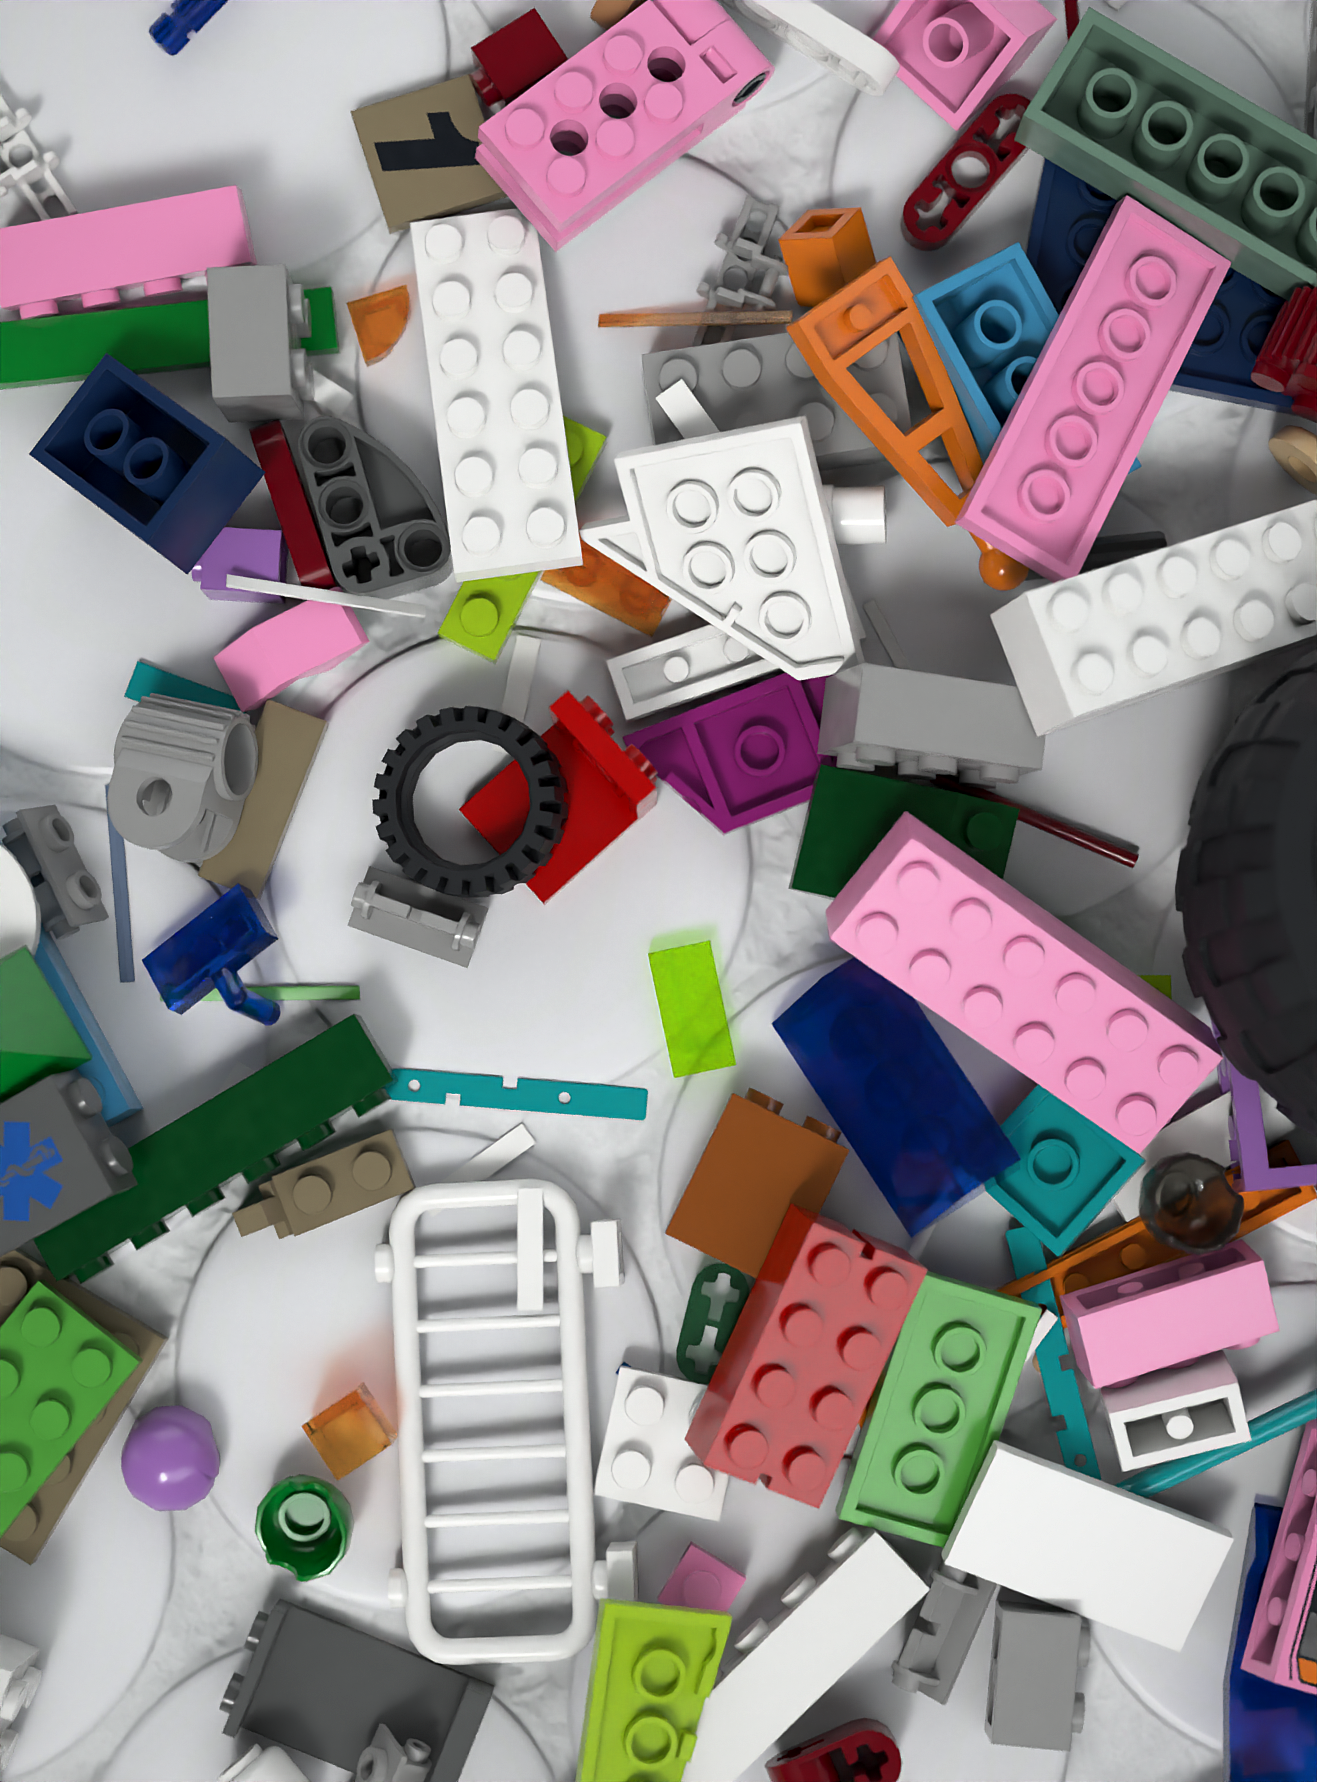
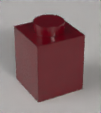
[469,8,568,110]

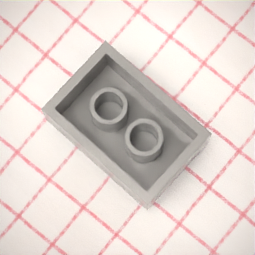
[817,663,1046,789]

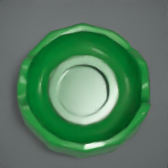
[254,1474,354,1582]

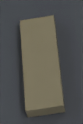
[198,699,329,900]

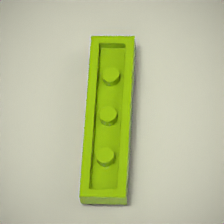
[438,416,607,664]

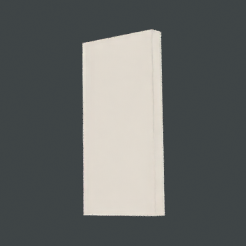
[941,1440,1234,1652]

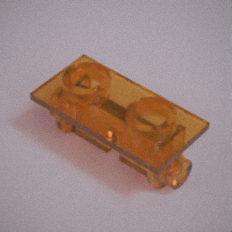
[540,529,672,637]

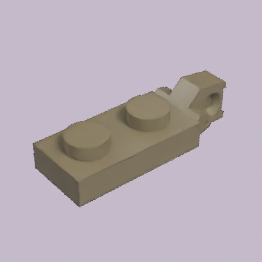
[232,1129,416,1239]

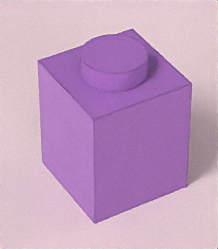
[191,527,289,604]

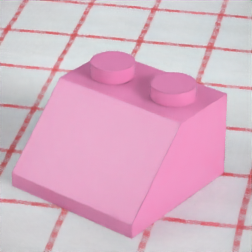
[872,0,1057,131]

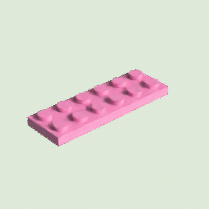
[955,195,1232,583]

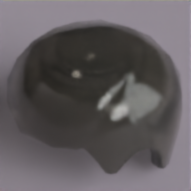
[1138,1152,1244,1255]

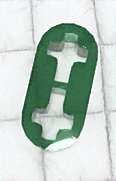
[676,1262,749,1384]

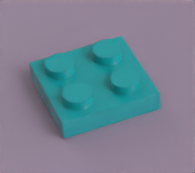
[962,1084,1147,1257]

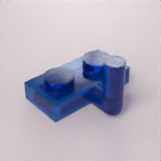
[142,883,281,1026]

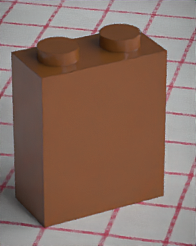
[665,1087,850,1279]

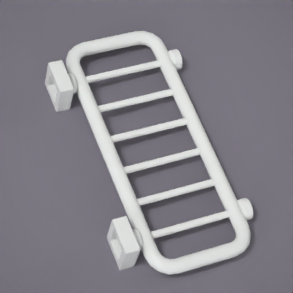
[375,1179,640,1665]

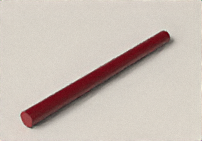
[928,774,1139,869]

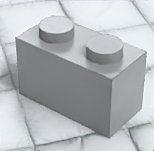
[984,1600,1091,1752]

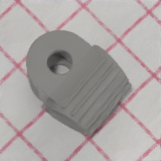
[107,693,258,862]

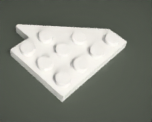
[579,416,865,681]

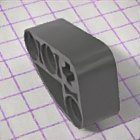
[298,416,453,599]

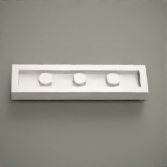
[606,578,867,723]

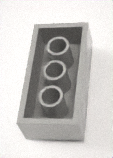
[642,332,912,471]

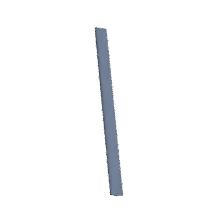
[105,785,135,983]

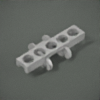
[692,195,789,347]

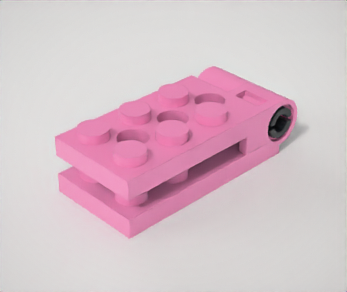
[475,0,775,252]

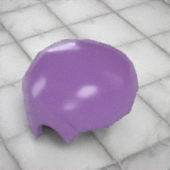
[121,1405,220,1511]

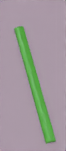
[160,986,360,1002]

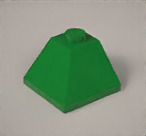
[0,945,93,1104]

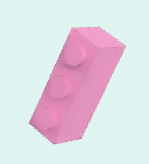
[1060,1239,1280,1389]

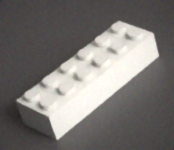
[990,499,1317,737]

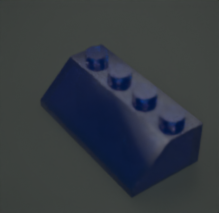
[771,956,1021,1239]

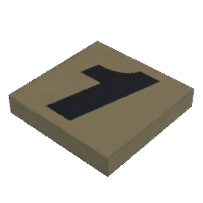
[350,74,508,234]

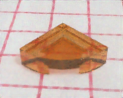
[347,285,411,367]

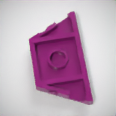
[622,673,843,836]

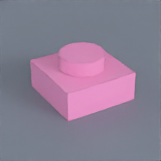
[657,1541,746,1611]

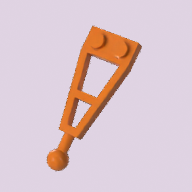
[785,256,1029,591]

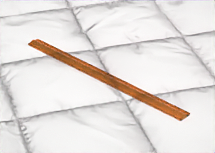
[598,310,793,328]

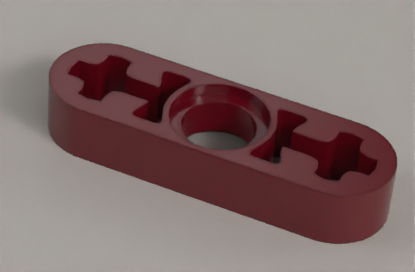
[900,93,1031,251]
[249,419,338,590]

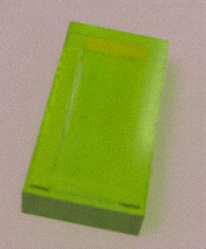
[648,940,736,1078]

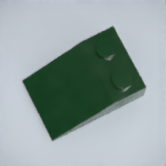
[788,764,1019,900]

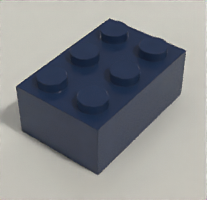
[29,353,266,575]

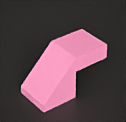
[213,586,370,712]

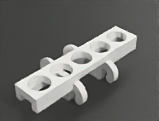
[0,94,79,221]

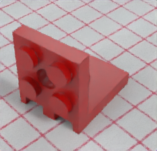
[459,690,658,905]

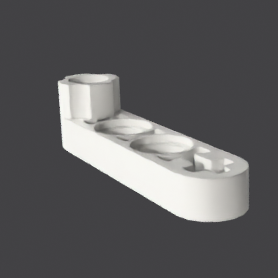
[718,0,900,97]

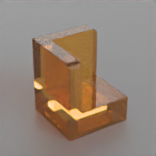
[301,1382,398,1481]

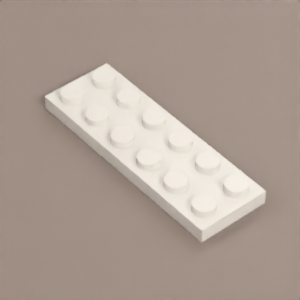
[410,208,583,582]

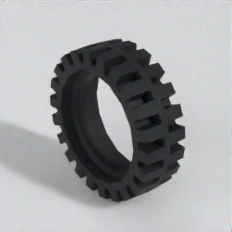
[372,706,569,898]

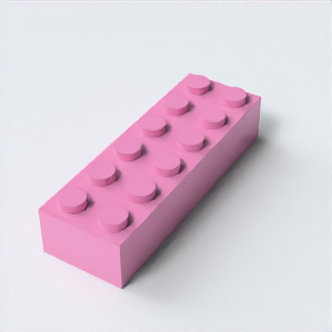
[825,811,1223,1154]

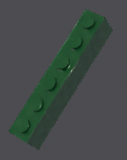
[33,1014,399,1284]

